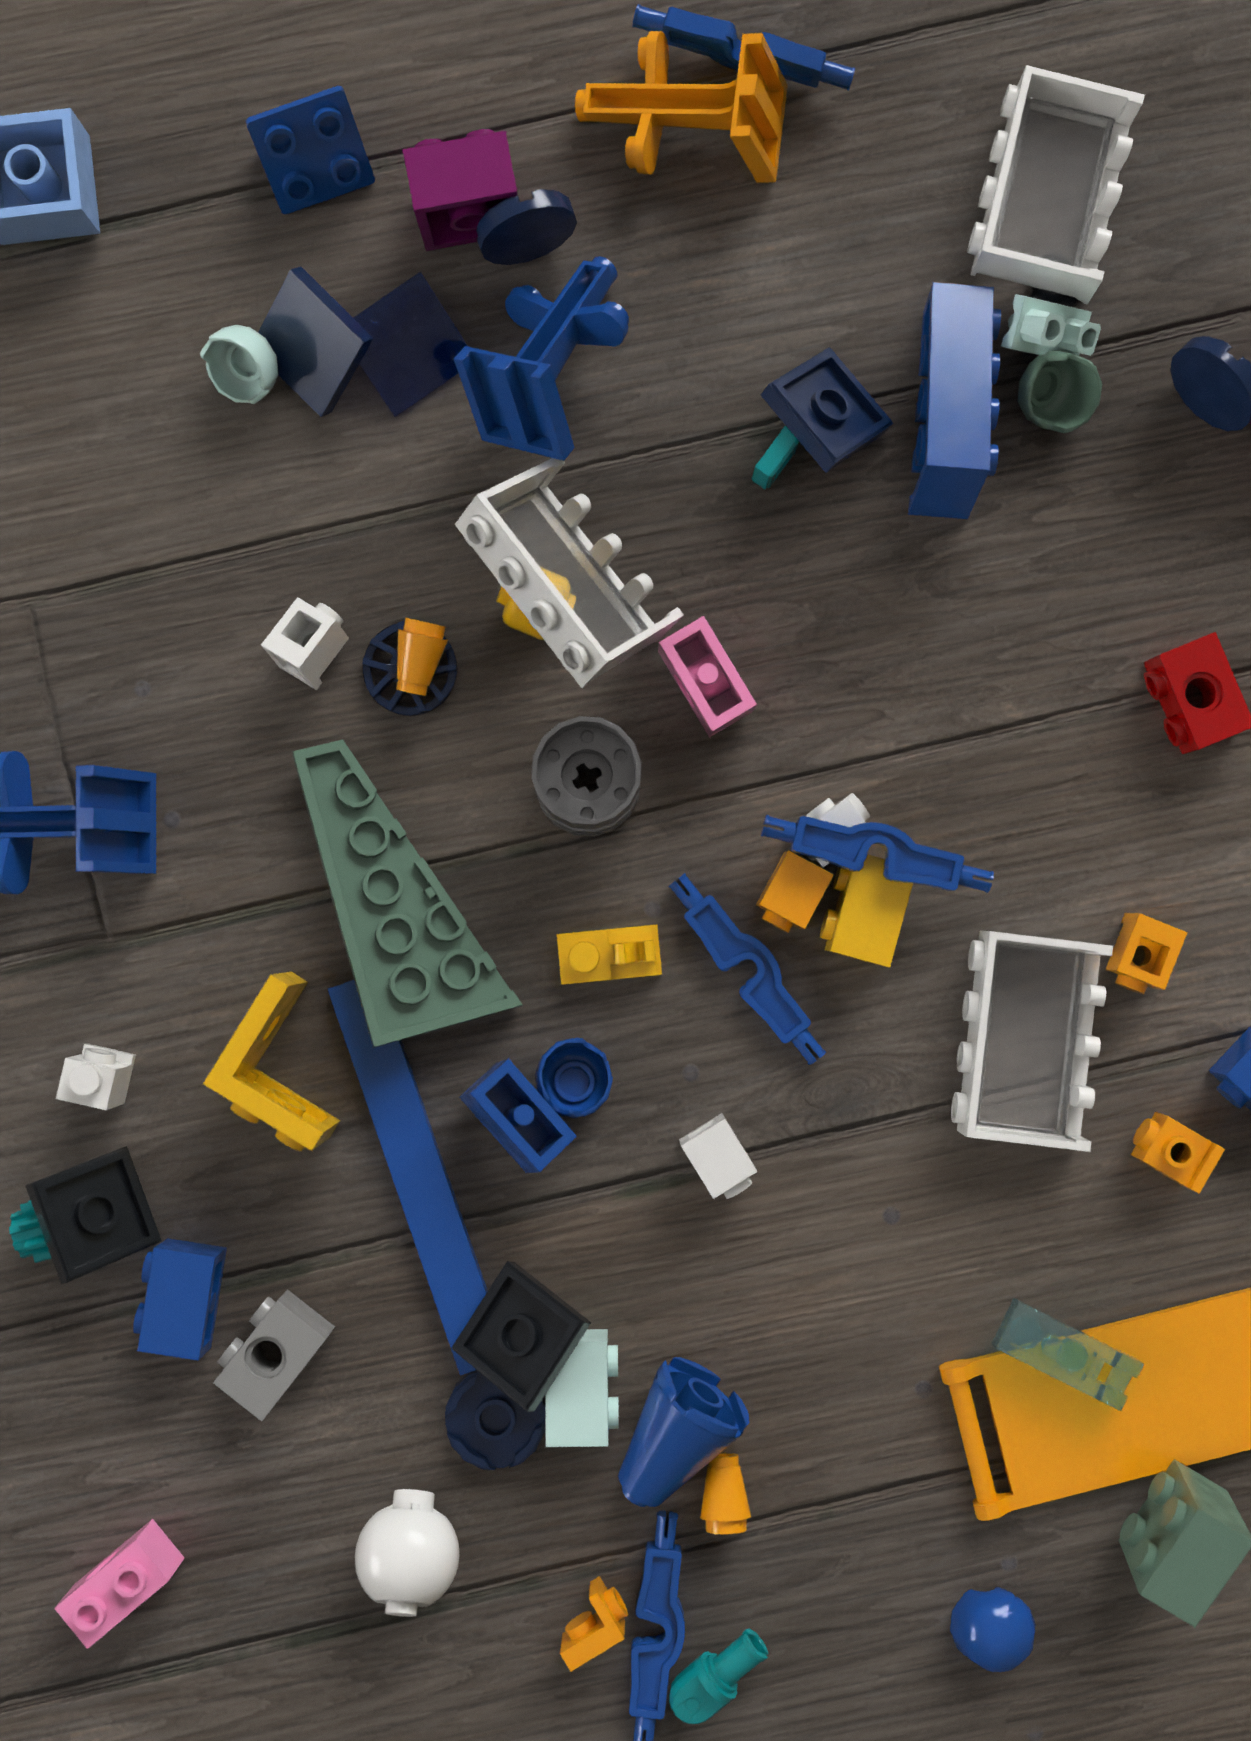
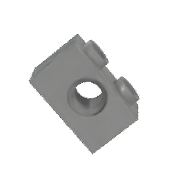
[213,1289,335,1422]

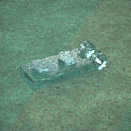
[991,1298,1144,1411]

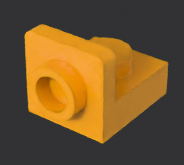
[560,1576,628,1672]

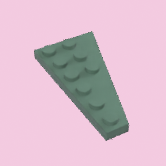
[293,739,523,1048]

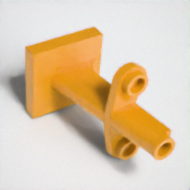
[575,31,788,183]

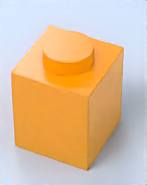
[756,850,834,933]

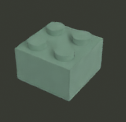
[1119,1459,1251,1627]

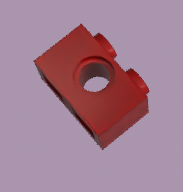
[1143,632,1251,755]

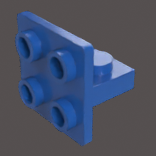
[246,86,375,214]

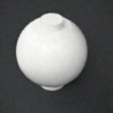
[355,1489,460,1617]

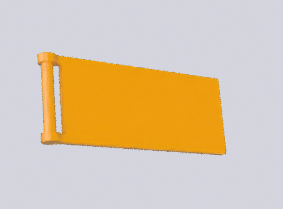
[939,1287,1251,1521]

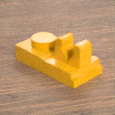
[557,924,662,985]

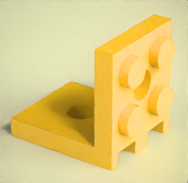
[203,972,341,1151]

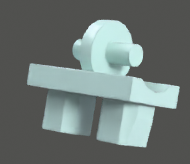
[1001,294,1101,356]

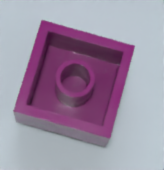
[402,129,518,251]

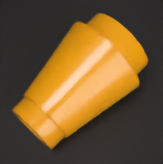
[396,618,448,696]
[700,1453,751,1534]

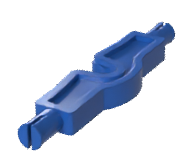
[632,4,856,91]
[761,815,994,893]
[668,873,826,1065]
[629,1510,685,1741]

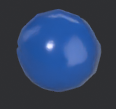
[535,1038,613,1119]
[950,1587,1036,1672]

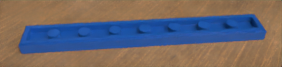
[327,980,488,1376]

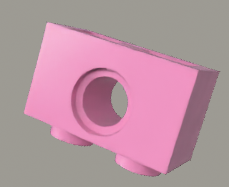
[658,616,757,738]
[54,1519,185,1649]

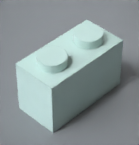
[545,1329,619,1447]

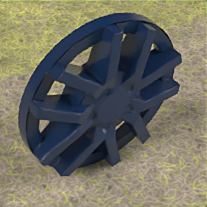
[362,621,458,716]

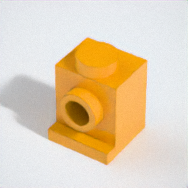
[1106,913,1188,995]
[1131,1112,1225,1194]

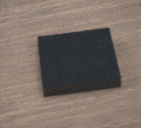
[25,1146,162,1284]
[451,1261,592,1412]

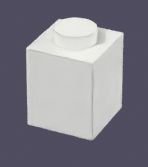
[679,1113,758,1199]

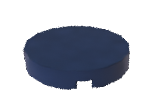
[476,189,577,265]
[1170,336,1251,431]
[445,1370,546,1470]

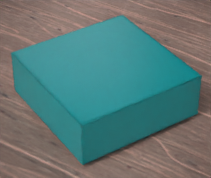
[751,426,799,490]

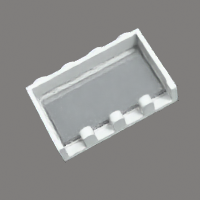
[967,65,1145,304]
[455,458,684,688]
[951,931,1113,1152]

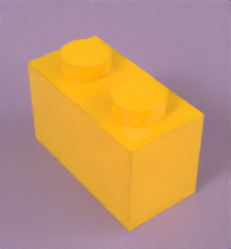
[820,854,913,968]

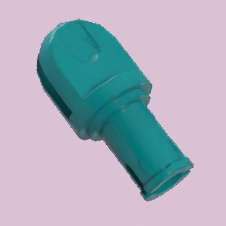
[669,1629,768,1725]

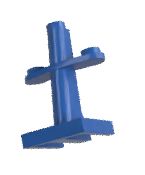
[454,256,629,461]
[0,751,156,894]

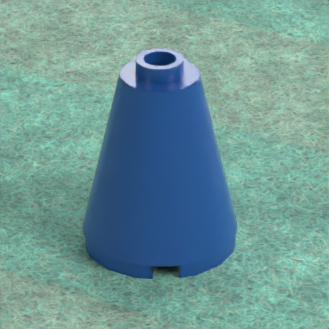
[618,1357,750,1507]

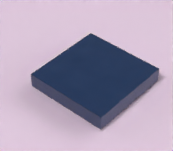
[258,267,374,417]
[760,347,894,473]

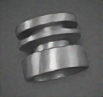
[531,716,641,837]

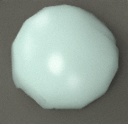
[200,325,278,404]

